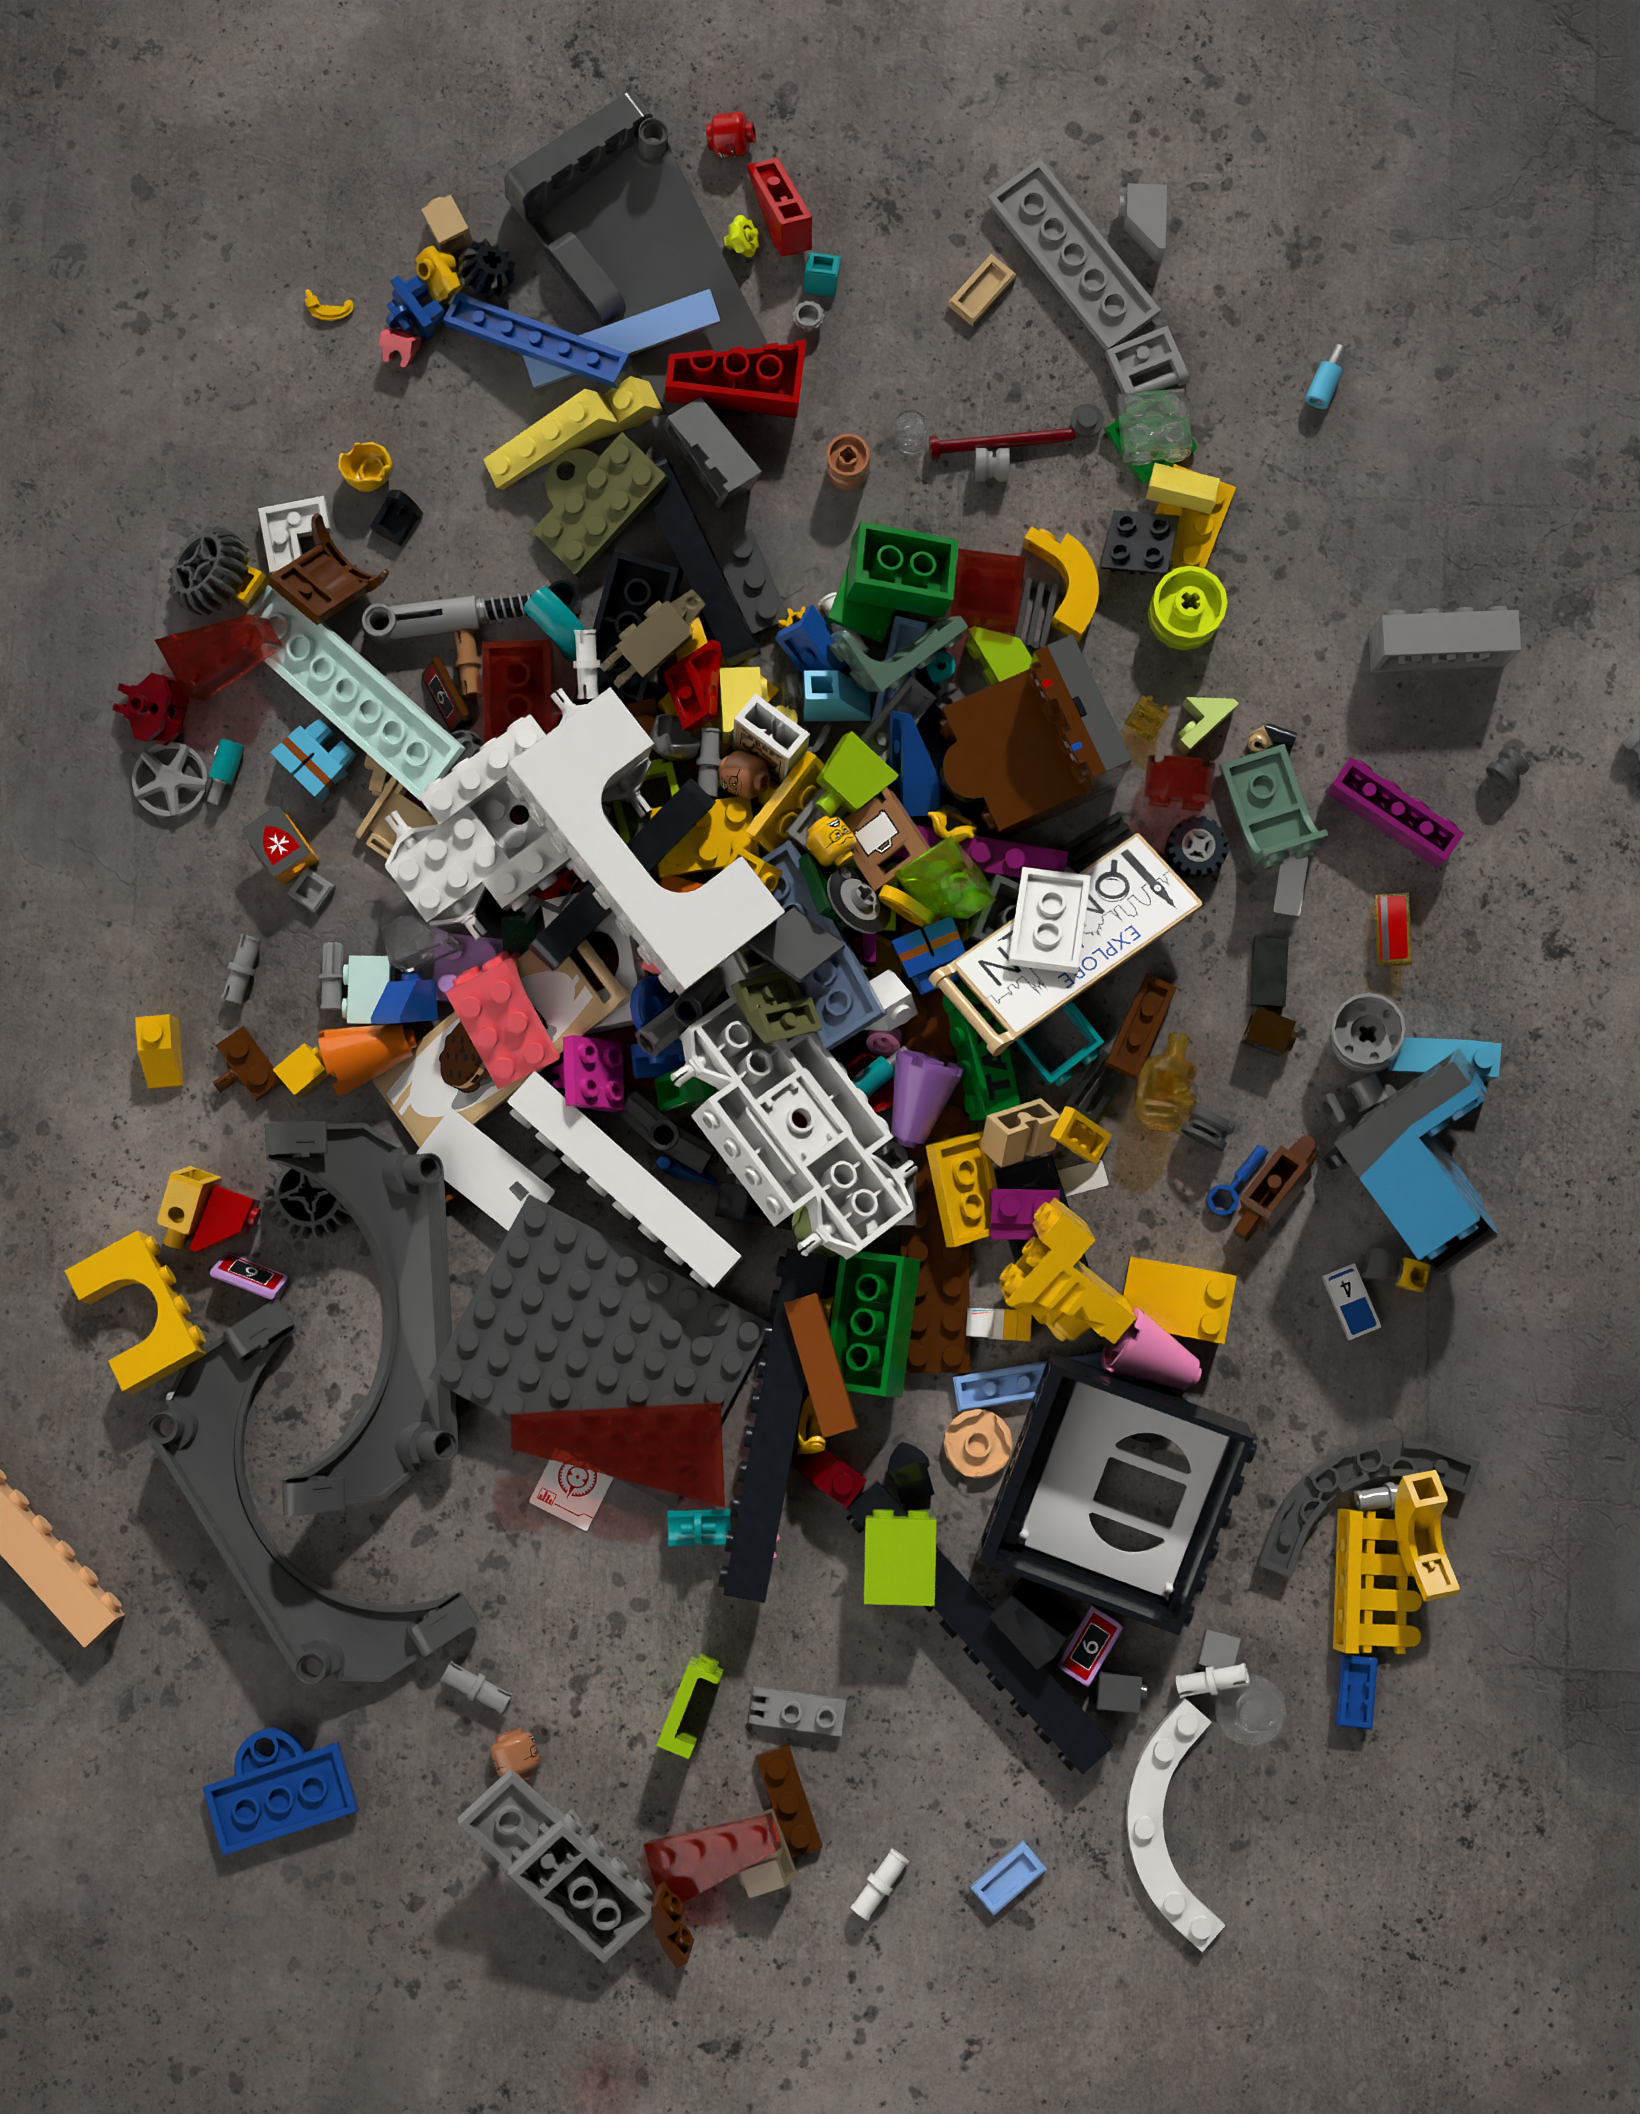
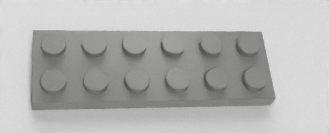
[987,158,1161,351]

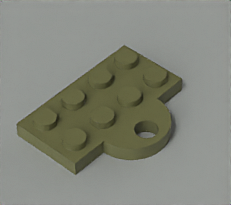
[532,432,670,578]

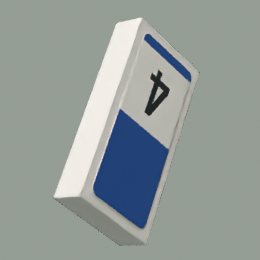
[1321,1263,1381,1340]

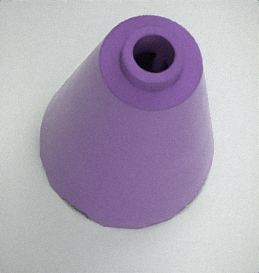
[891,1050,964,1148]

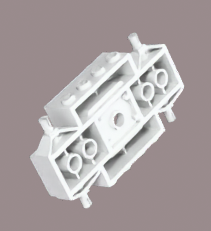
[385,688,652,940]
[670,995,918,1260]

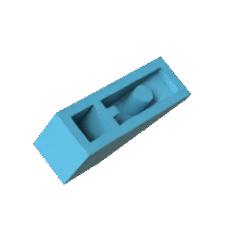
[1387,1037,1502,1082]

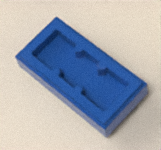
[1335,1654,1378,1730]

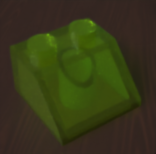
[894,835,996,919]

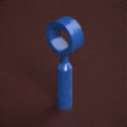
[1206,1144,1269,1216]

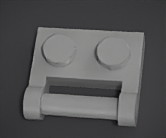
[1105,326,1190,407]

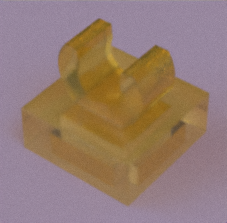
[1124,695,1170,742]

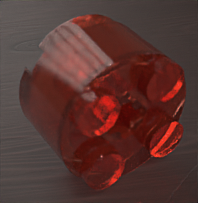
[1143,755,1216,812]

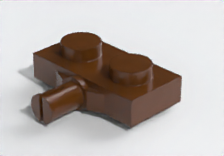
[212,1026,283,1102]

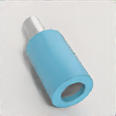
[1305,344,1346,409]

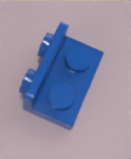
[631,1040,686,1079]

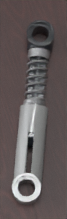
[362,580,582,645]

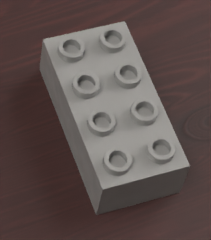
[1368,606,1521,672]

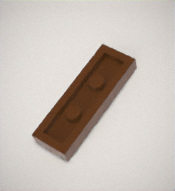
[1104,973,1177,1080]
[756,1743,823,1858]

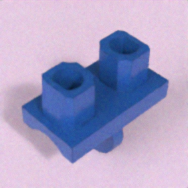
[386,275,445,342]

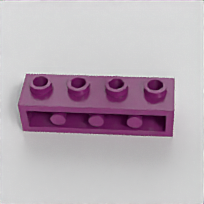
[1324,757,1465,868]

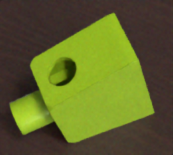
[815,731,899,817]

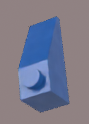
[889,710,943,816]

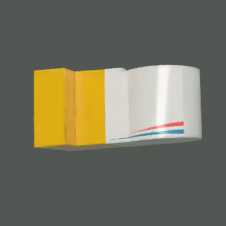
[966,1308,1032,1341]

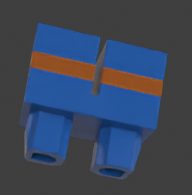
[891,916,965,996]

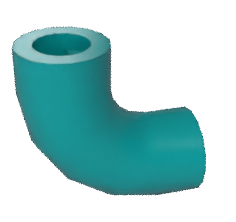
[523,586,586,662]

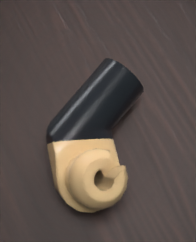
[1247,724,1297,753]

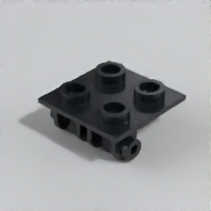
[1101,510,1180,577]

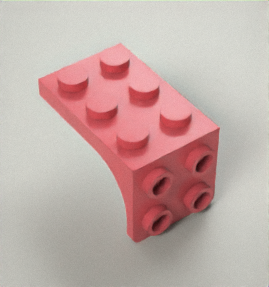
[445,950,560,1090]

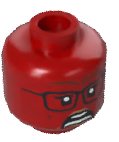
[706,111,756,158]

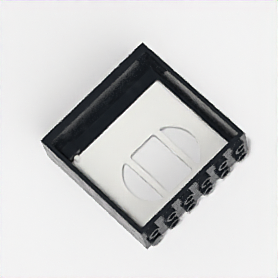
[978,1351,1257,1636]

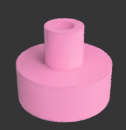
[866,1027,902,1057]

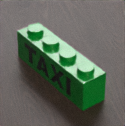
[942,983,1020,1121]

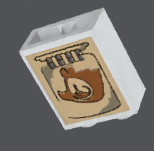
[732,693,810,784]

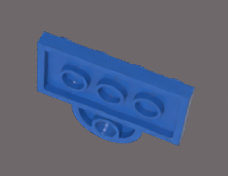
[202,1727,359,1856]

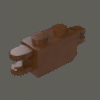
[1234,1135,1318,1243]

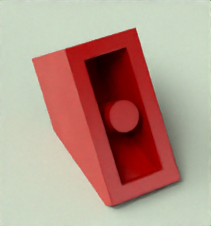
[189,1185,261,1253]

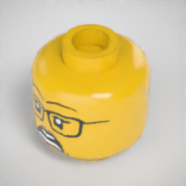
[806,816,856,868]

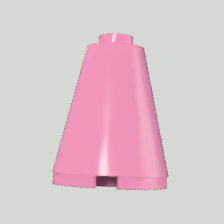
[1101,1307,1202,1390]

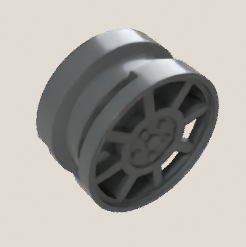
[1180,1105,1235,1152]

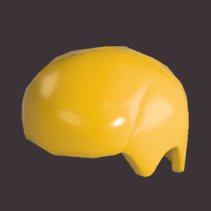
[338,442,393,492]

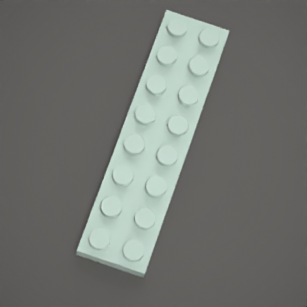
[233,585,466,801]

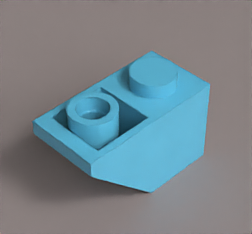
[802,670,871,722]

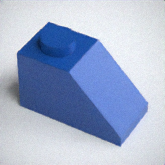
[371,973,438,1024]

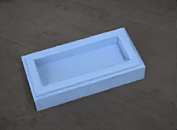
[970,1840,1047,1916]

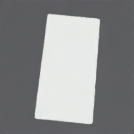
[416,1108,555,1231]

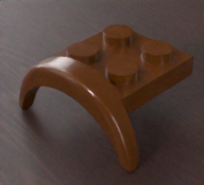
[268,513,389,625]

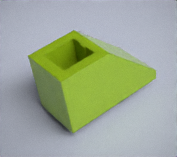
[965,626,1032,686]

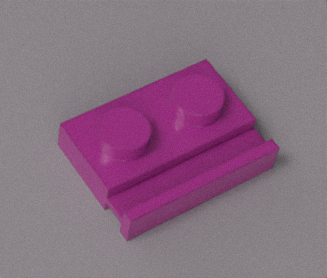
[989,1189,1060,1240]

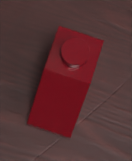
[791,1447,867,1508]

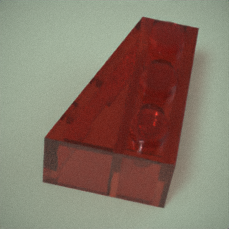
[155,614,283,701]

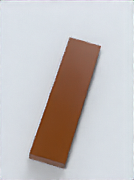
[784,1293,858,1438]

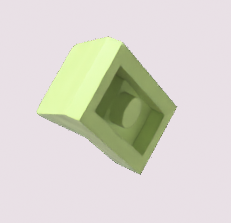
[1176,697,1239,756]

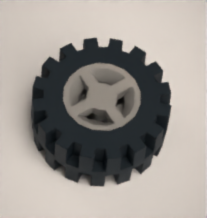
[1165,816,1229,879]

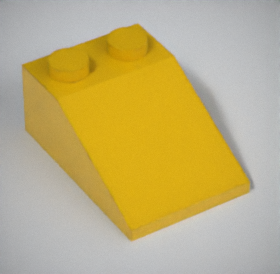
[1123,1256,1237,1344]

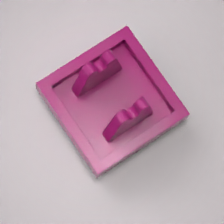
[552,1035,625,1112]

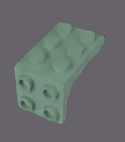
[829,616,968,692]
[1219,744,1328,870]

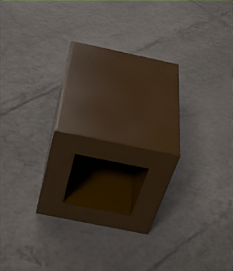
[1241,1007,1298,1057]

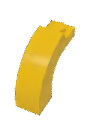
[1022,526,1099,643]
[1395,1470,1460,1602]

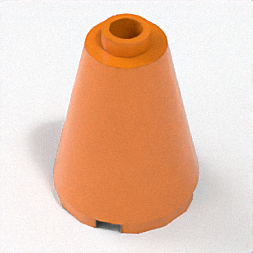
[318,1023,418,1096]

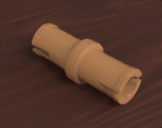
[454,629,483,700]

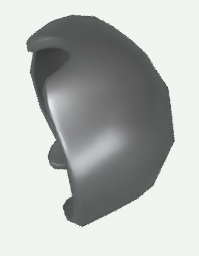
[650,714,701,762]

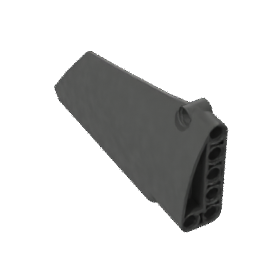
[504,91,767,443]

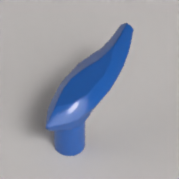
[655,1156,718,1187]

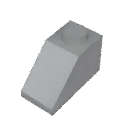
[1118,183,1167,262]

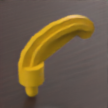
[304,289,354,321]

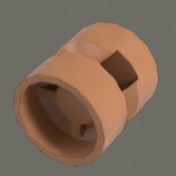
[826,434,870,491]

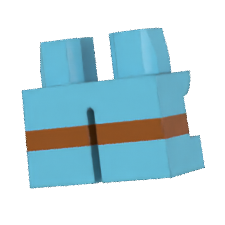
[270,719,356,803]

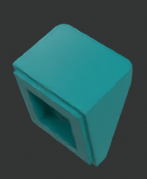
[803,252,841,296]

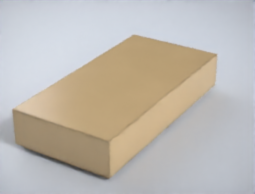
[948,254,1016,327]

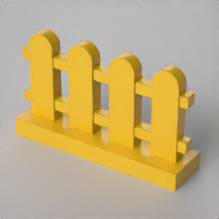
[1333,1509,1422,1654]

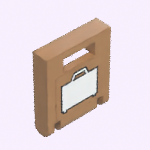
[844,786,934,893]

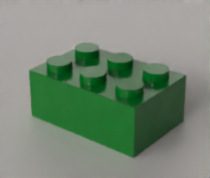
[845,521,958,618]

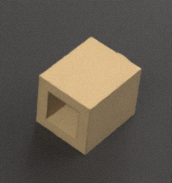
[421,194,473,253]

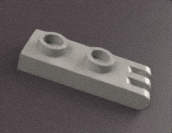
[748,1687,846,1737]

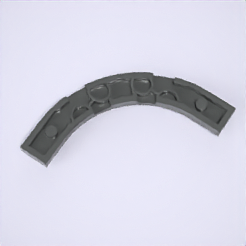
[1257,1440,1480,1578]

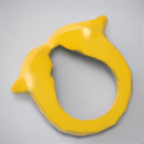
[927,809,978,843]

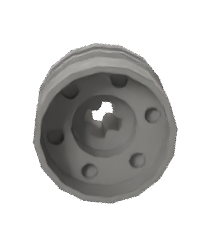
[1331,993,1406,1074]

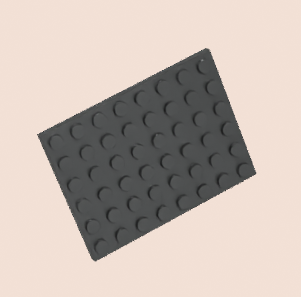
[428,1194,770,1508]

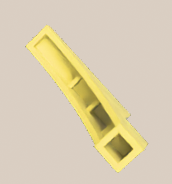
[483,376,663,490]

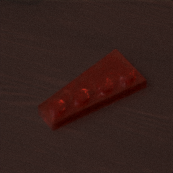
[643,1813,782,1903]

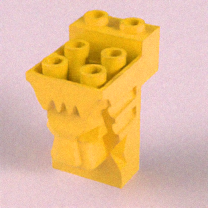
[998,1197,1137,1344]

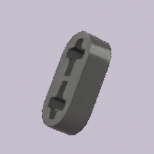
[509,1151,564,1201]

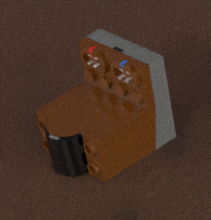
[937,634,1132,840]

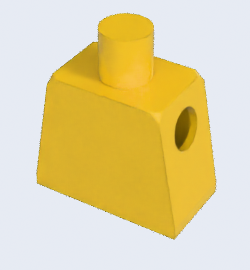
[157,1166,222,1249]

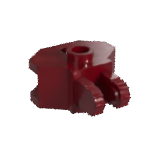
[112,673,189,746]

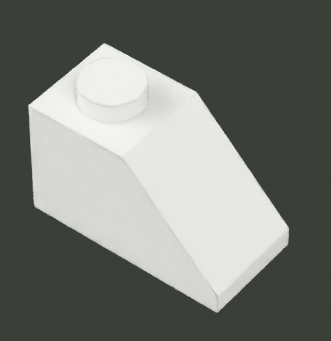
[863,969,918,1032]

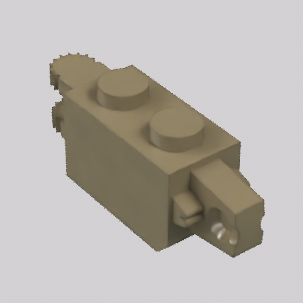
[600,590,707,689]

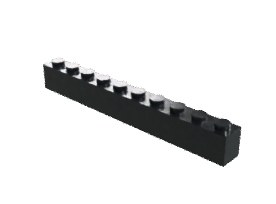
[718,1248,828,1603]
[846,1479,1113,1775]

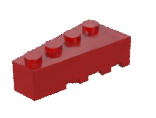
[665,340,806,418]

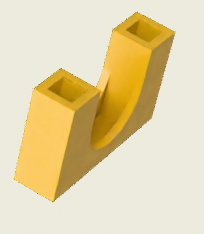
[64,1230,207,1395]

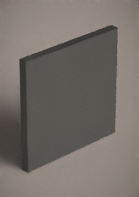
[747,908,845,983]

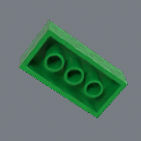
[830,1251,921,1398]

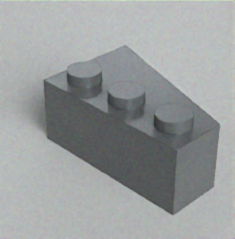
[663,397,762,511]

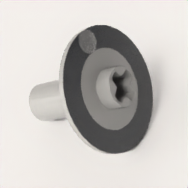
[827,867,891,934]

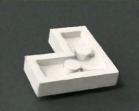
[258,496,332,575]

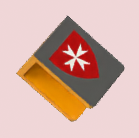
[242,806,319,885]

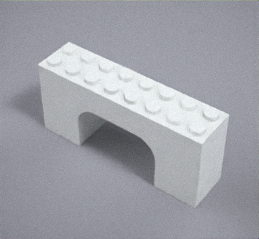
[506,687,785,996]

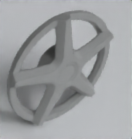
[132,742,208,817]

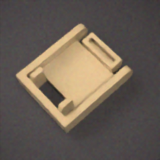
[355,776,438,859]

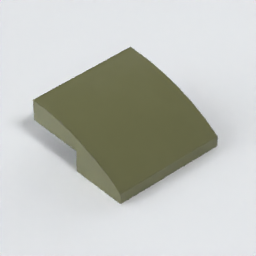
[731,971,823,1044]

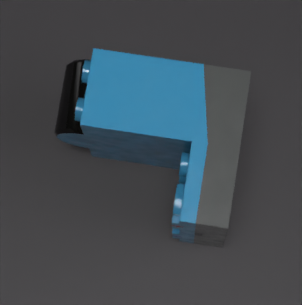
[1334,1049,1498,1273]

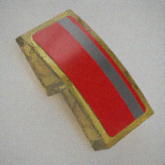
[1374,893,1412,967]

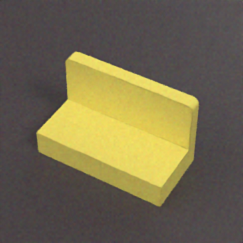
[1145,463,1220,514]

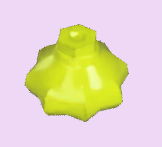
[724,215,760,257]

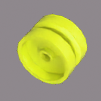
[1148,566,1228,651]

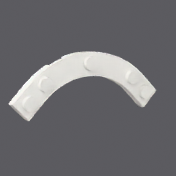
[1126,1698,1225,1952]

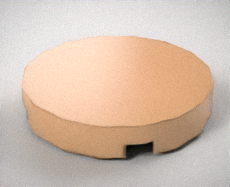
[943,1409,1013,1479]

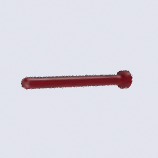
[929,428,1076,460]

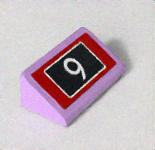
[210,1253,289,1300]
[1056,1606,1124,1687]

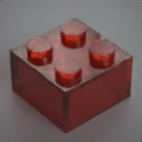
[950,549,1026,633]

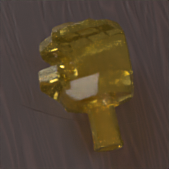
[1133,1032,1197,1132]

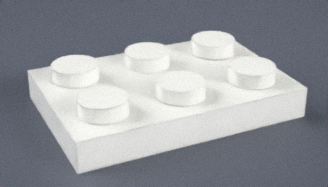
[1008,867,1091,974]

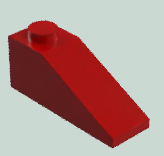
[747,158,812,257]

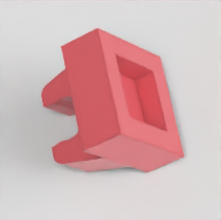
[378,328,422,367]

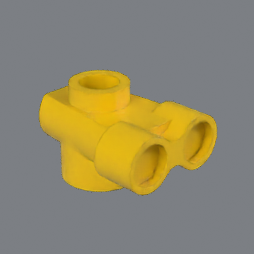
[415,246,464,306]

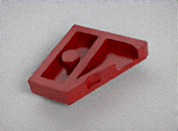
[663,640,721,733]

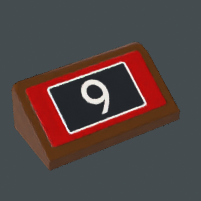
[422,657,473,732]

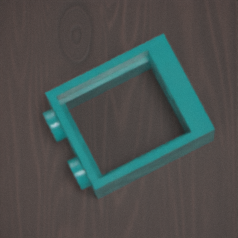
[1005,1001,1104,1087]

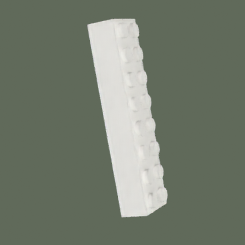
[507,1071,744,1289]

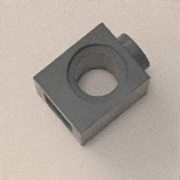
[1094,1669,1147,1713]

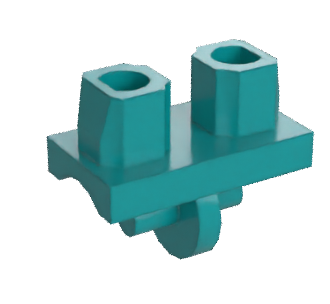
[667,1509,731,1546]

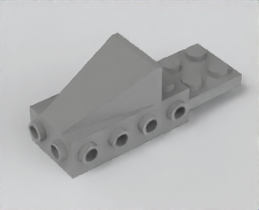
[457,1768,652,1963]

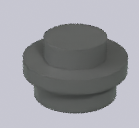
[1070,404,1104,437]

